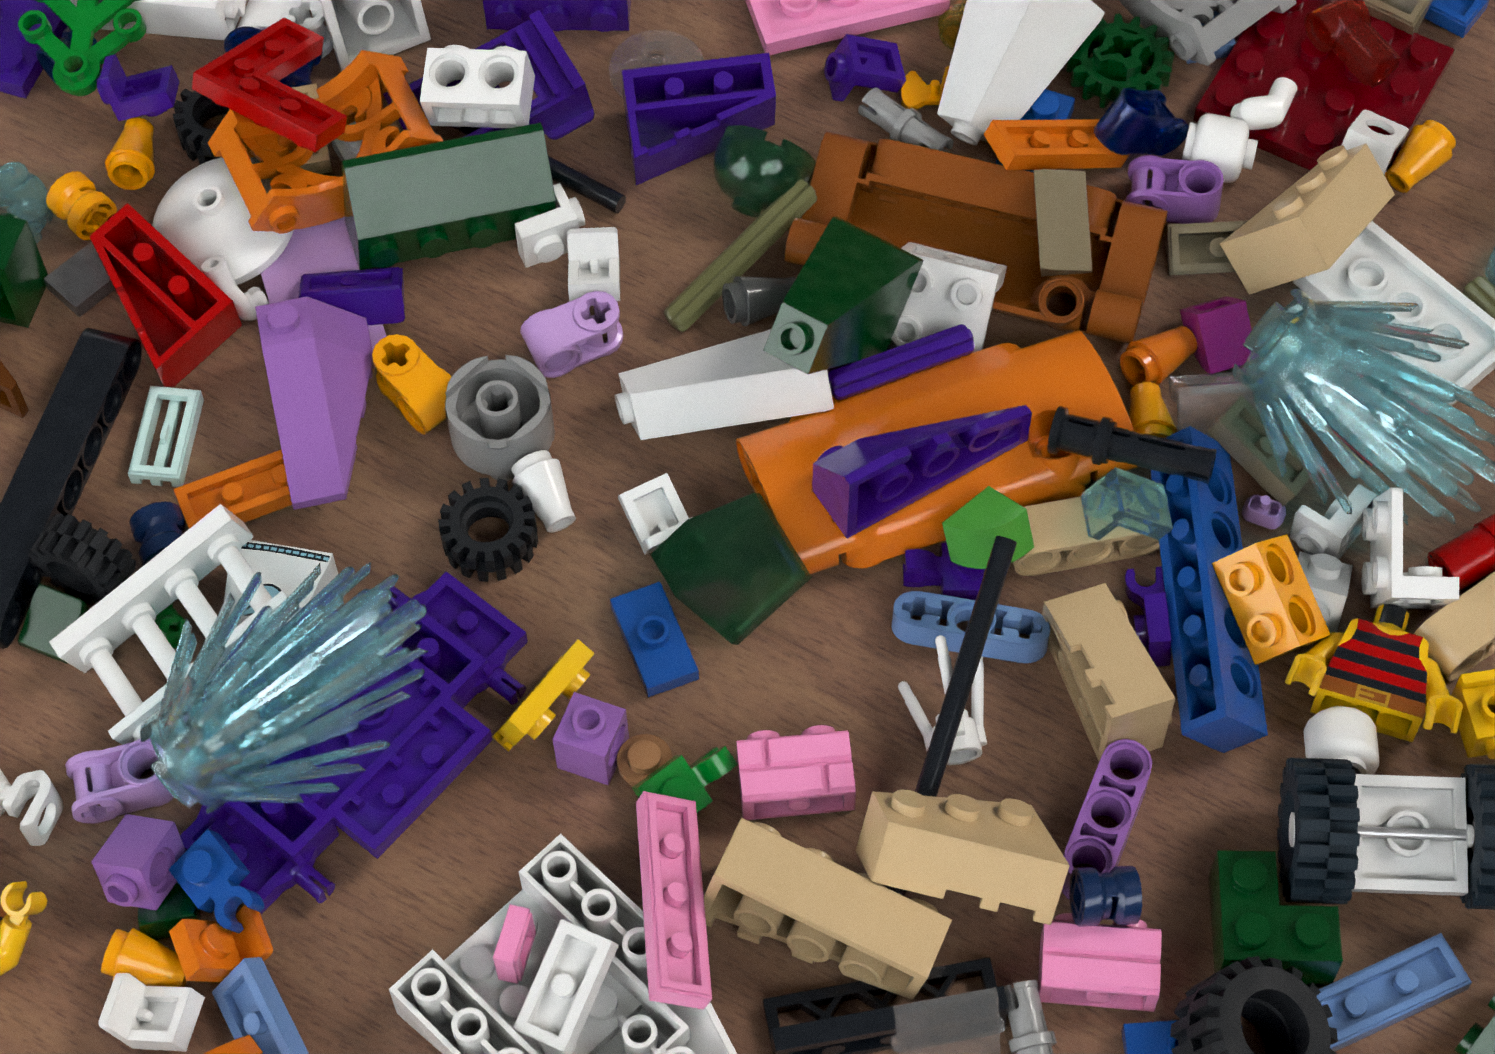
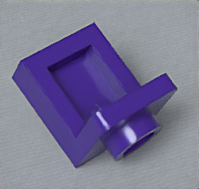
[97,54,180,121]

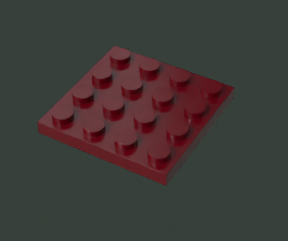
[1193,0,1455,176]

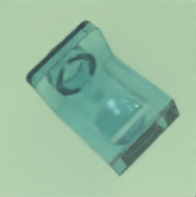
[1081,467,1173,540]

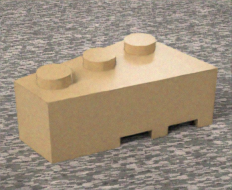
[1220,143,1395,295]
[1042,583,1176,761]
[856,789,1070,925]

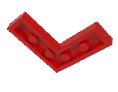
[192,17,347,153]

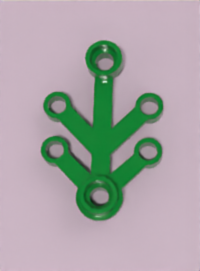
[18,0,147,96]

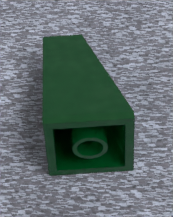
[763,216,924,374]

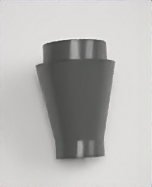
[722,276,796,327]

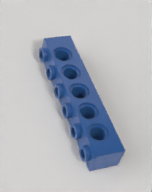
[1151,426,1268,753]

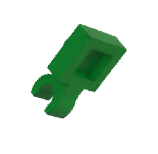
[632,746,738,813]

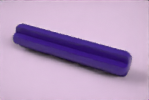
[828,324,975,400]

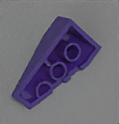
[812,405,1032,538]

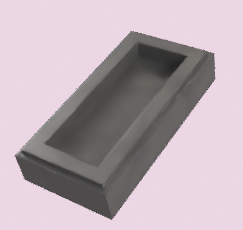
[44,241,115,317]

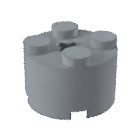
[445,355,555,481]

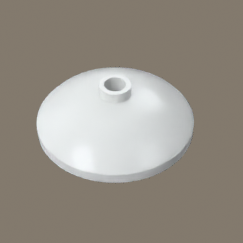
[152,157,294,285]

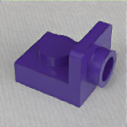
[824,34,906,102]

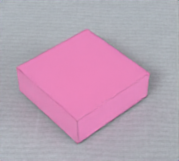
[493,904,536,984]

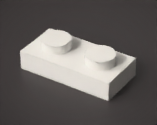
[513,919,619,1054]

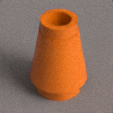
[1120,326,1197,386]

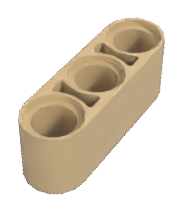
[1013,486,1160,576]
[1414,572,1495,682]

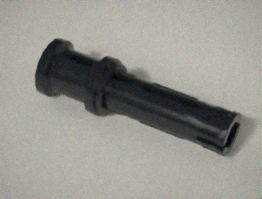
[1047,406,1217,484]

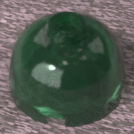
[713,125,816,218]

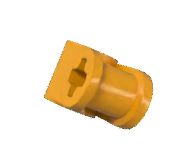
[372,334,452,435]

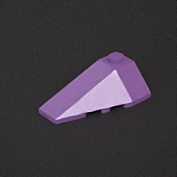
[255,296,375,510]

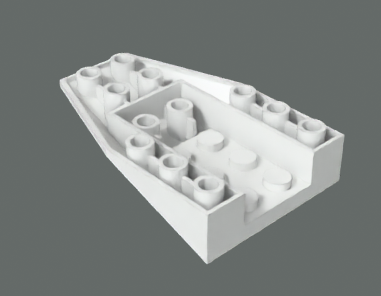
[389,834,737,1054]

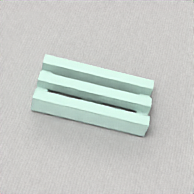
[128,386,204,487]

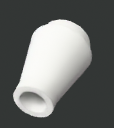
[511,450,576,533]

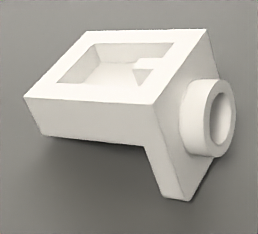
[1290,484,1377,559]

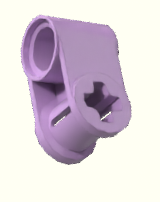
[520,291,624,378]
[65,739,180,823]

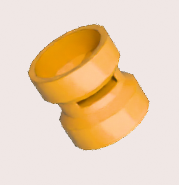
[46,171,117,240]

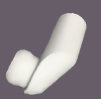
[201,256,269,321]

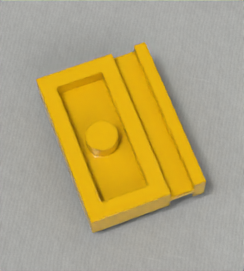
[492,639,595,752]

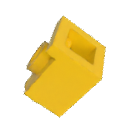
[1451,669,1495,759]

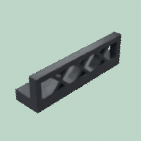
[763,957,1009,1054]

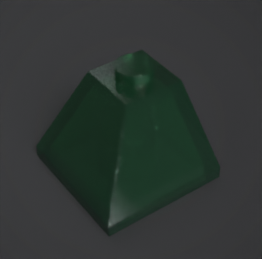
[650,493,812,645]

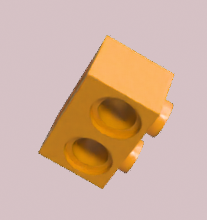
[1212,534,1331,665]

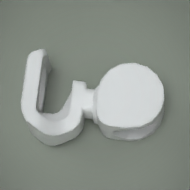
[0,769,63,846]

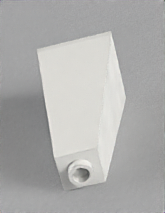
[319,0,431,72]
[937,0,1105,145]

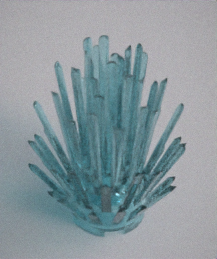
[1232,289,1495,526]
[140,562,428,814]

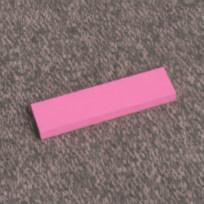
[636,791,712,1010]

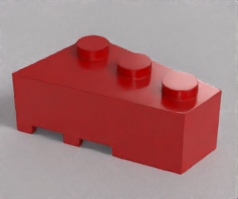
[89,203,242,388]

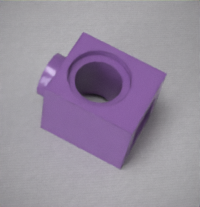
[552,692,629,786]
[91,814,186,911]

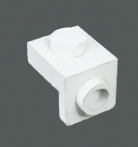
[514,183,585,268]
[567,227,620,302]
[618,473,697,557]
[1298,552,1353,633]
[98,973,205,1052]

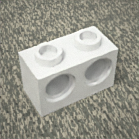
[420,45,535,128]

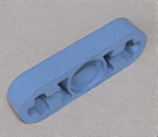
[891,591,1050,663]

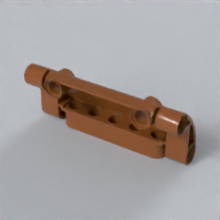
[784,131,1168,344]

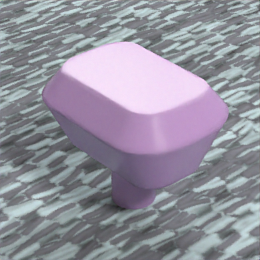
[1242,495,1286,529]

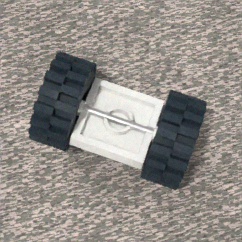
[1277,757,1495,910]

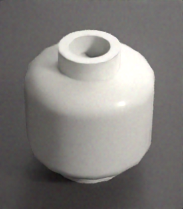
[1182,113,1258,183]
[1303,706,1380,775]

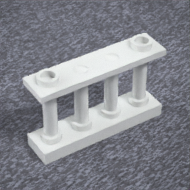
[49,504,309,745]

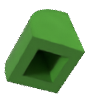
[942,486,1034,569]

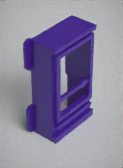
[383,10,595,140]

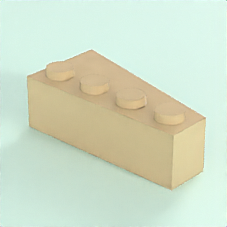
[704,817,952,1000]

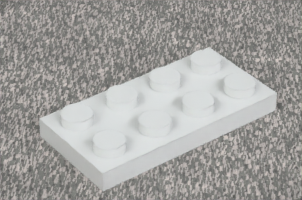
[1293,221,1495,409]

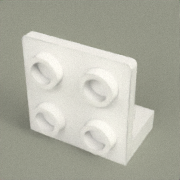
[887,242,1007,353]
[1361,488,1459,610]

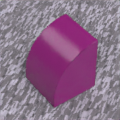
[1180,296,1258,374]

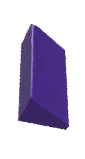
[298,267,405,325]

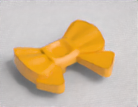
[901,66,949,110]

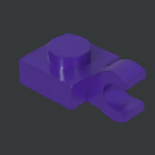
[903,543,985,600]
[1125,566,1171,667]

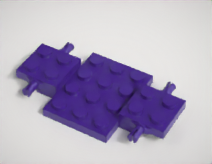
[180,572,528,915]

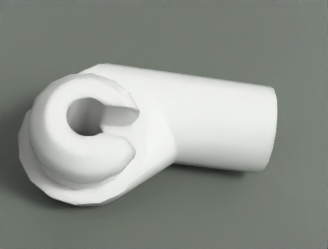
[1230,77,1297,130]

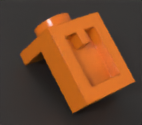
[169,905,273,983]

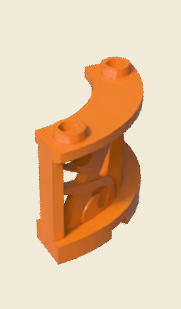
[207,50,443,234]

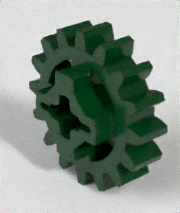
[1066,14,1174,111]

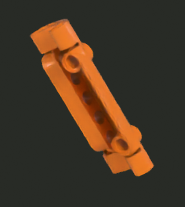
[736,330,1137,580]

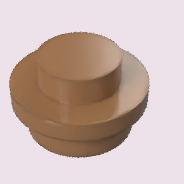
[617,734,672,786]

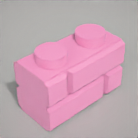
[736,725,856,820]
[1038,913,1162,1012]

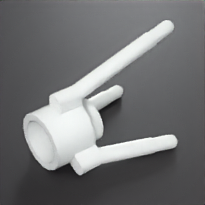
[898,635,987,765]

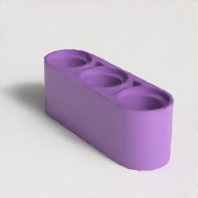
[1062,739,1152,900]

